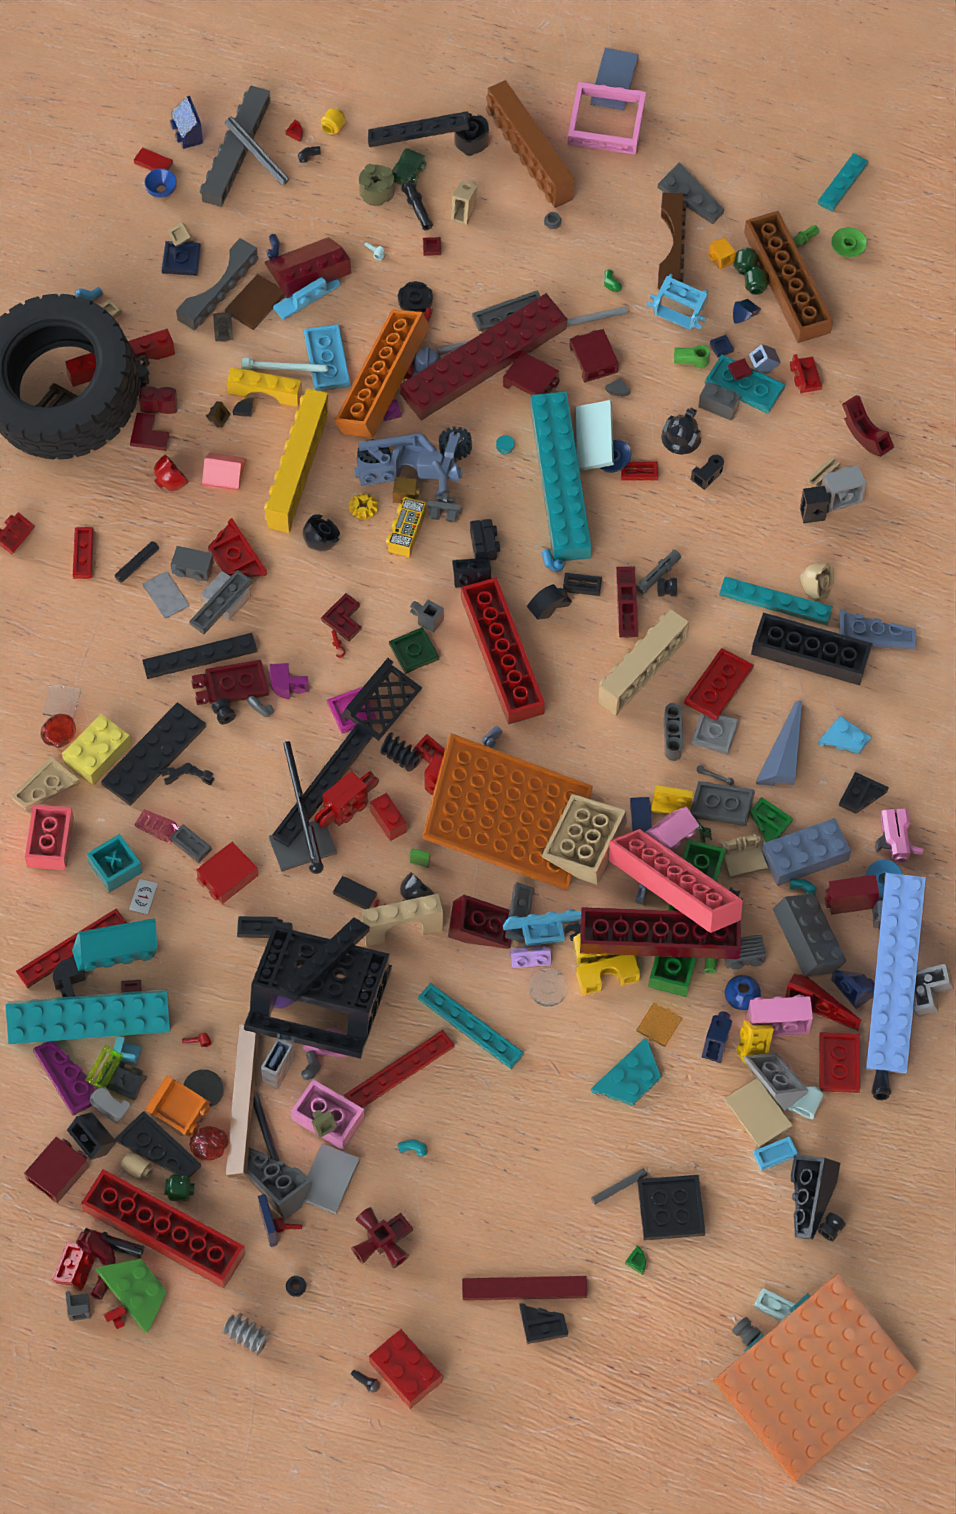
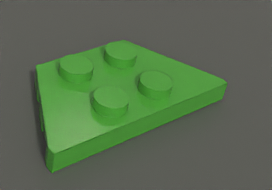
[96,1259,167,1333]

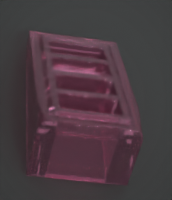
[134,809,179,844]

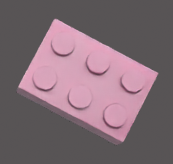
[747,995,813,1036]
[291,1079,365,1150]

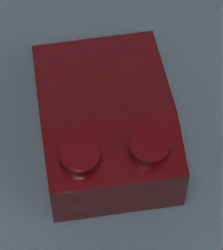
[448,894,512,949]

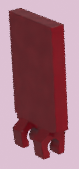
[191,660,269,705]

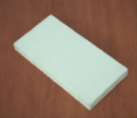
[576,400,614,471]

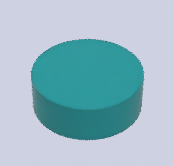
[496,435,514,454]

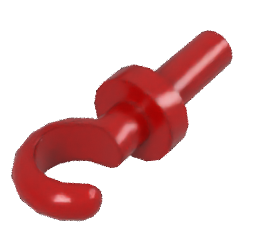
[331,630,345,658]

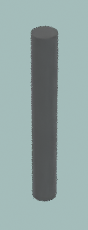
[591,1168,647,1205]

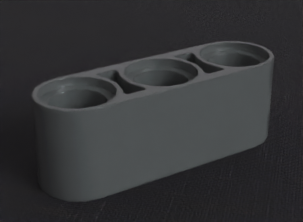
[664,703,683,761]

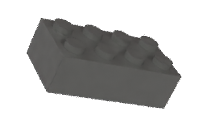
[773,894,846,977]

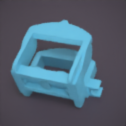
[646,274,708,330]

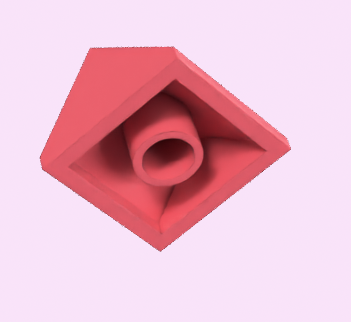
[202,453,246,490]

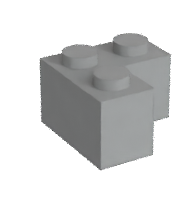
[913,964,954,1016]

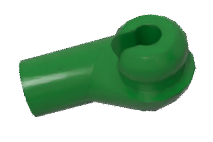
[604,269,622,292]

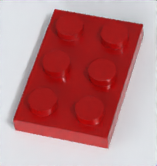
[819,1032,860,1093]

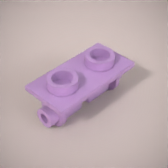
[510,946,551,968]

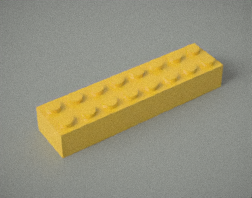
[264,388,329,533]

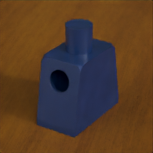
[702,1011,732,1063]

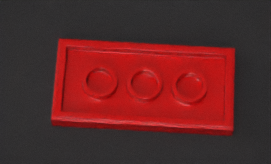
[684,648,754,721]

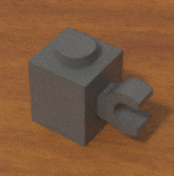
[410,600,444,633]

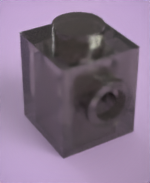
[213,312,233,342]

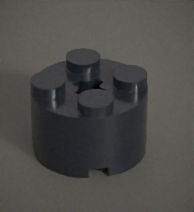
[454,113,489,156]

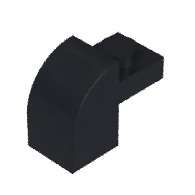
[527,584,572,620]
[53,956,86,997]

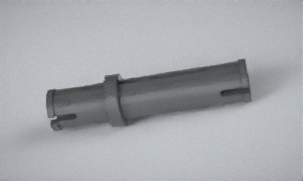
[636,549,681,595]

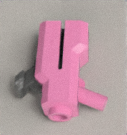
[875,808,924,863]

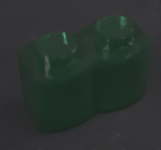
[392,148,427,185]

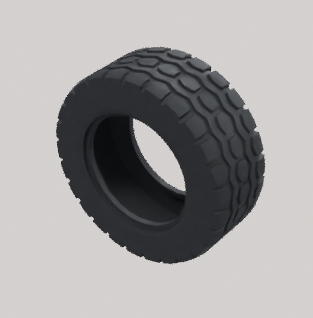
[0,294,140,459]

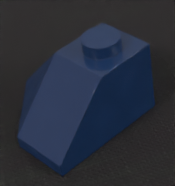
[831,970,875,1009]

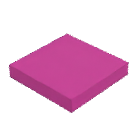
[327,687,377,734]

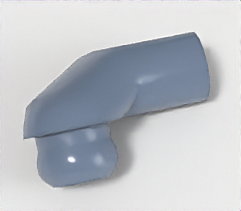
[482,726,503,748]

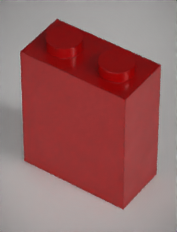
[196,841,258,904]

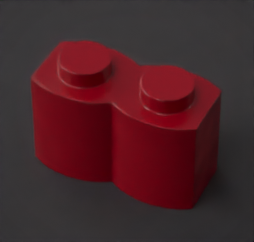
[139,386,178,414]

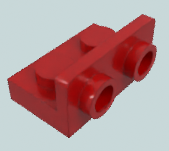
[790,354,822,393]
[0,512,35,555]
[52,1242,95,1291]

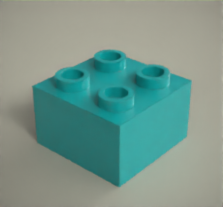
[87,834,142,893]

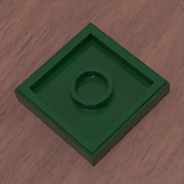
[389,627,439,674]

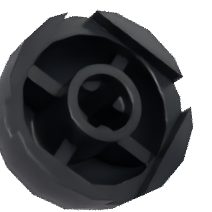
[303,514,340,551]
[400,872,435,901]

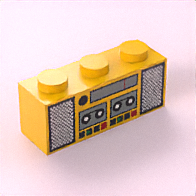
[386,497,426,558]

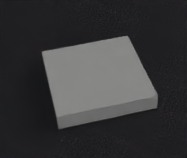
[691,713,739,755]

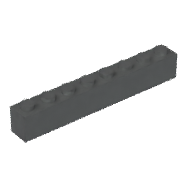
[200,85,271,207]

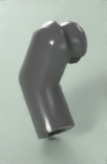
[247,695,274,717]
[301,1051,320,1080]

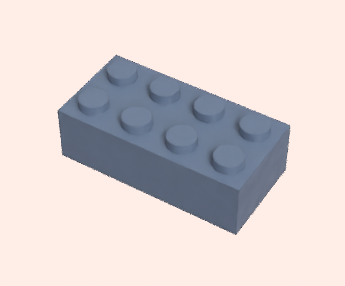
[762,818,851,886]

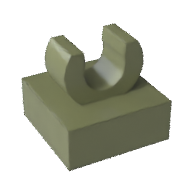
[311,1110,337,1138]

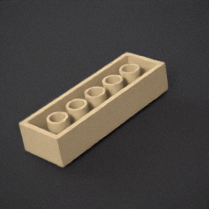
[598,609,689,716]

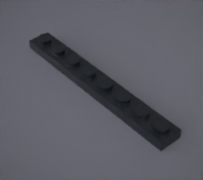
[272,724,373,848]

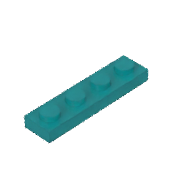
[818,153,868,212]

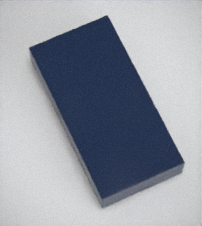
[630,797,652,832]

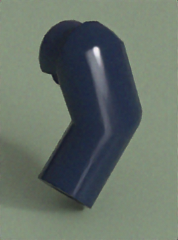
[267,234,280,259]

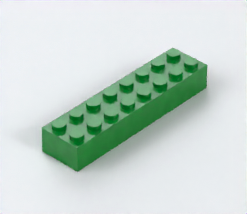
[648,839,725,997]

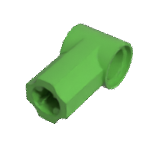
[674,345,710,368]

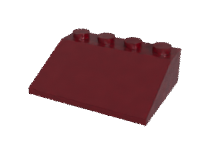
[265,237,351,298]

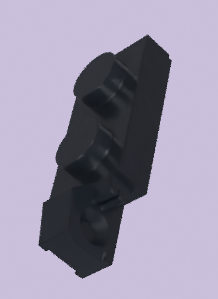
[237,916,293,938]

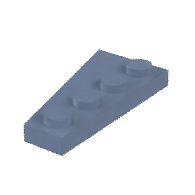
[840,609,916,649]

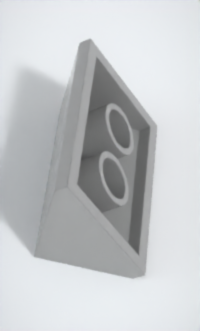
[744,1053,808,1111]

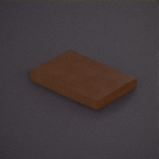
[225,274,285,330]

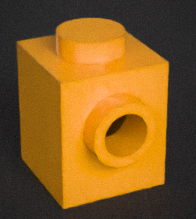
[708,237,736,269]

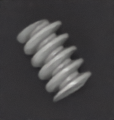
[222,1313,270,1355]

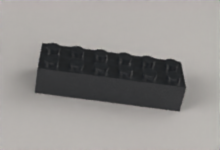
[751,612,872,685]

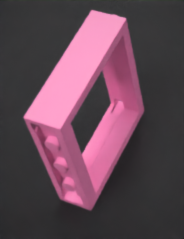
[568,82,646,155]

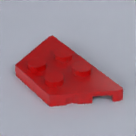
[208,518,267,577]

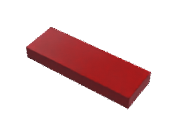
[73,527,94,579]

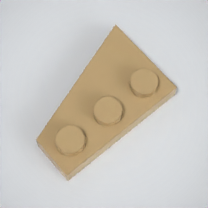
[11,757,80,811]

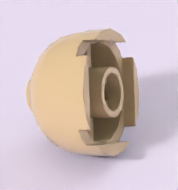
[800,562,834,600]

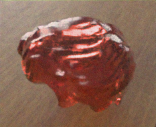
[40,713,76,748]
[189,1126,229,1160]

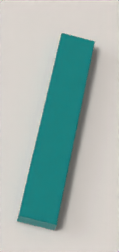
[418,983,524,1069]

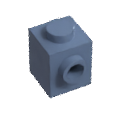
[749,344,781,373]

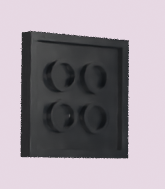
[637,1175,705,1240]

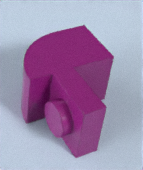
[270,663,309,699]

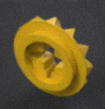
[349,492,378,520]

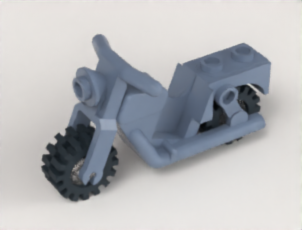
[354,426,472,499]

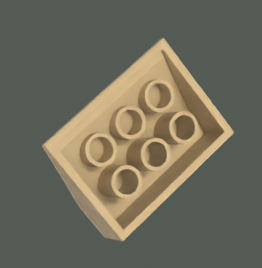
[542,794,627,885]

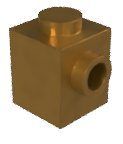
[393,477,420,503]

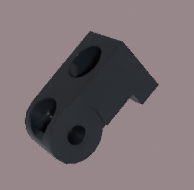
[691,454,724,490]

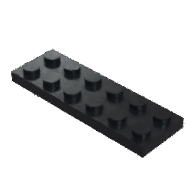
[101,702,206,806]

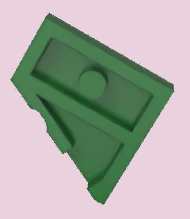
[750,797,793,842]

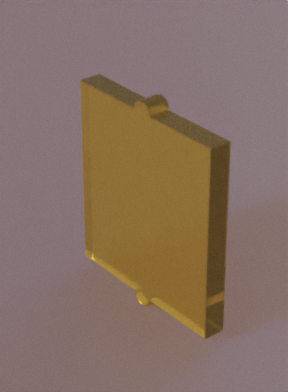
[636,1002,682,1047]

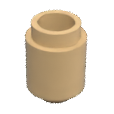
[121,1153,153,1181]

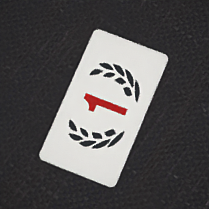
[129,879,158,914]

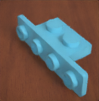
[273,277,340,320]
[503,910,581,946]

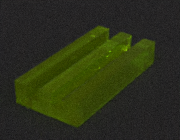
[86,1045,123,1088]

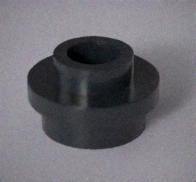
[286,1276,306,1297]

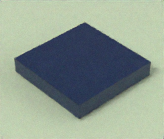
[161,241,201,276]
[258,1194,278,1247]

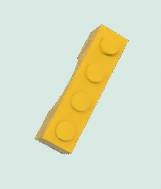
[226,367,302,407]

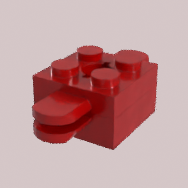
[314,771,379,829]

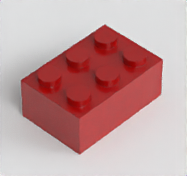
[369,1329,442,1409]

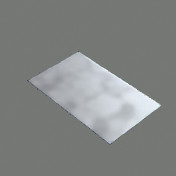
[142,571,189,618]

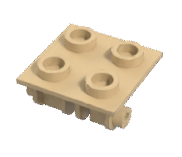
[719,834,768,877]

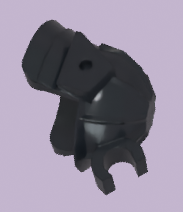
[661,407,701,454]

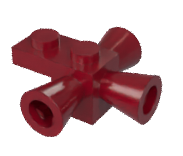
[351,1207,413,1268]

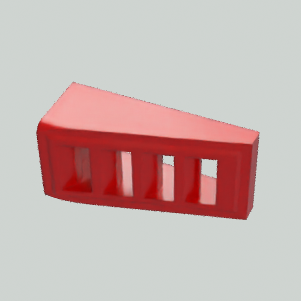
[412,734,445,763]

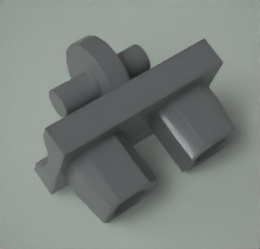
[427,491,462,523]

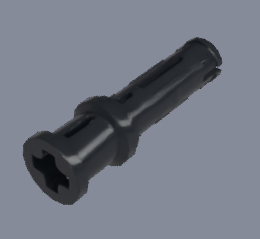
[401,181,433,231]

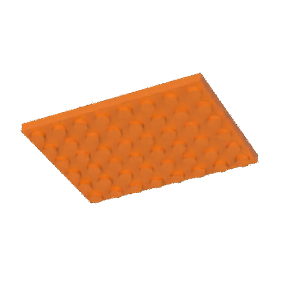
[422,733,593,890]
[713,1274,918,1481]

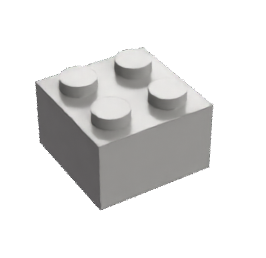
[822,465,866,512]

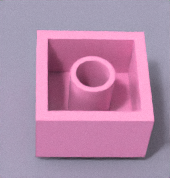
[645,807,700,850]

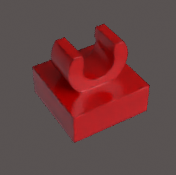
[103,1306,126,1329]

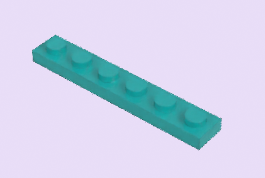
[719,577,833,625]

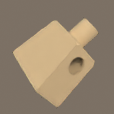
[450,181,478,225]

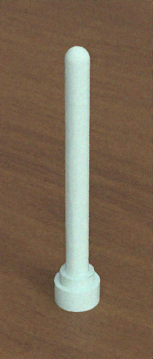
[242,357,329,372]

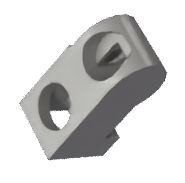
[90,1088,131,1123]

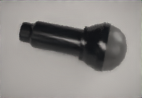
[351,1370,380,1393]

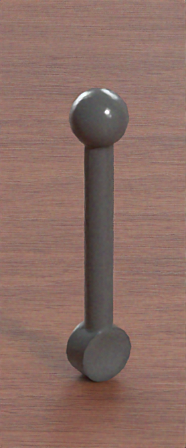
[697,765,734,786]

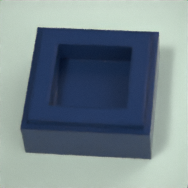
[710,335,734,358]

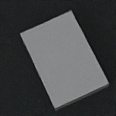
[304,1144,360,1214]

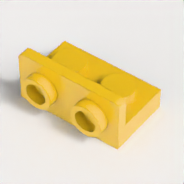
[651,785,694,815]
[736,1020,774,1064]

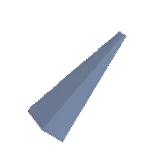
[756,701,802,786]

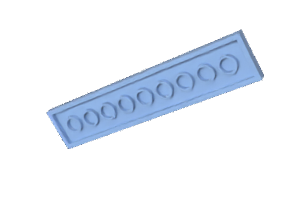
[866,873,926,1074]

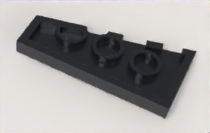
[115,1111,201,1177]

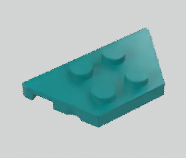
[591,1038,661,1106]

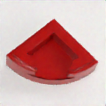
[285,120,303,142]

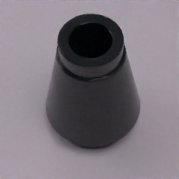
[871,1070,891,1100]

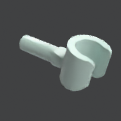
[364,242,385,261]

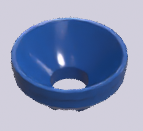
[144,169,177,198]
[725,975,761,1010]

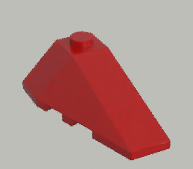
[785,973,862,1031]

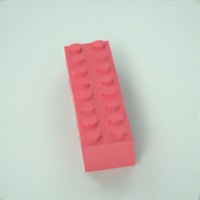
[608,829,743,933]

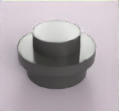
[544,212,562,229]

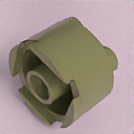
[359,164,394,206]

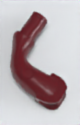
[76,1230,116,1300]

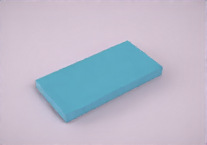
[304,324,351,391]

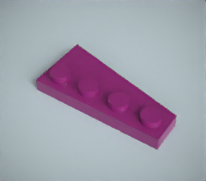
[33,1041,99,1116]

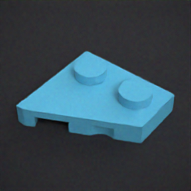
[818,716,871,754]

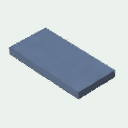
[590,48,638,111]

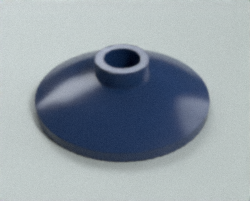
[600,440,632,473]

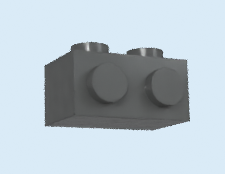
[698,382,740,420]
[171,546,214,582]

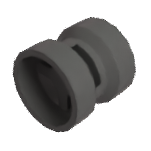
[732,1317,761,1346]

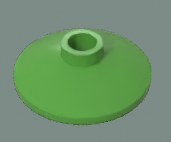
[831,227,867,257]

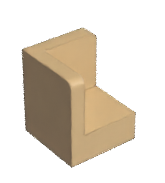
[167,222,194,247]

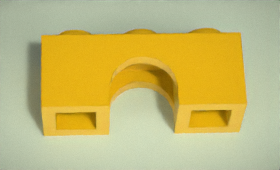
[576,955,640,996]

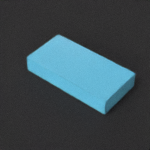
[753,1136,799,1171]

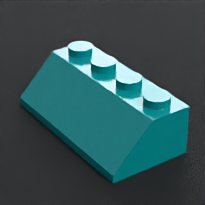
[72,918,158,971]

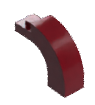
[842,395,895,457]

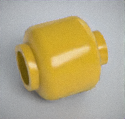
[320,108,346,134]

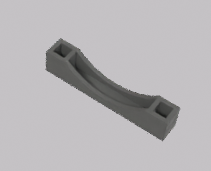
[176,238,258,330]

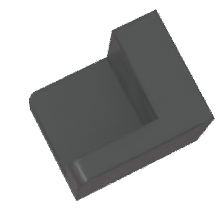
[65,1291,91,1321]

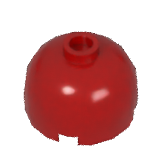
[154,455,189,491]

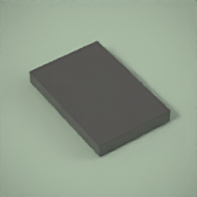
[690,781,755,826]
[269,821,337,872]

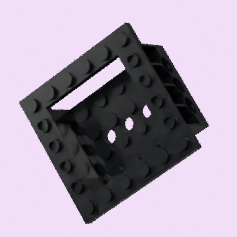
[244,926,392,1059]

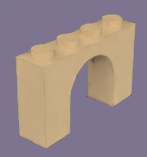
[361,894,443,947]

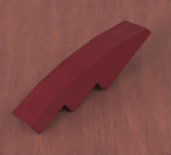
[616,566,638,638]

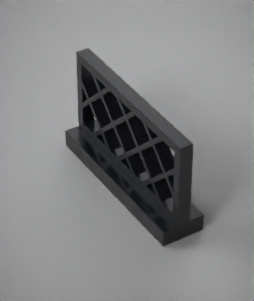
[341,658,422,741]

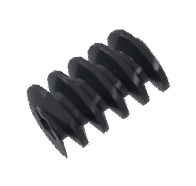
[381,732,424,772]

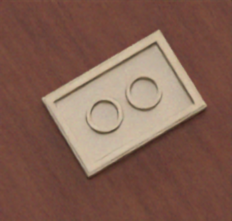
[724,1078,793,1148]

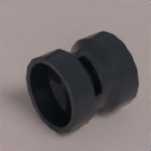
[657,578,677,597]
[211,698,236,725]
[817,1212,846,1241]

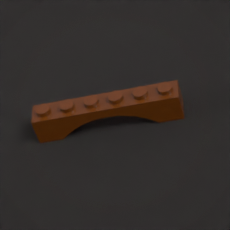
[658,192,686,289]

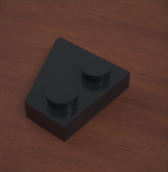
[839,772,889,814]
[519,1303,568,1344]

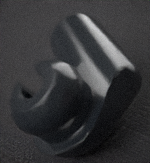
[298,146,321,163]

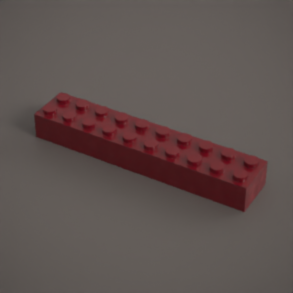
[400,293,568,421]

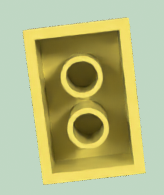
[62,714,131,785]

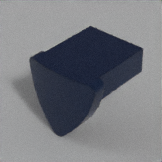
[733,299,761,324]

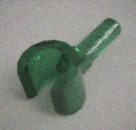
[695,818,712,843]

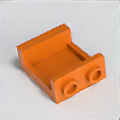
[145,1075,211,1137]

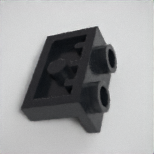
[452,557,492,588]
[98,1059,147,1100]

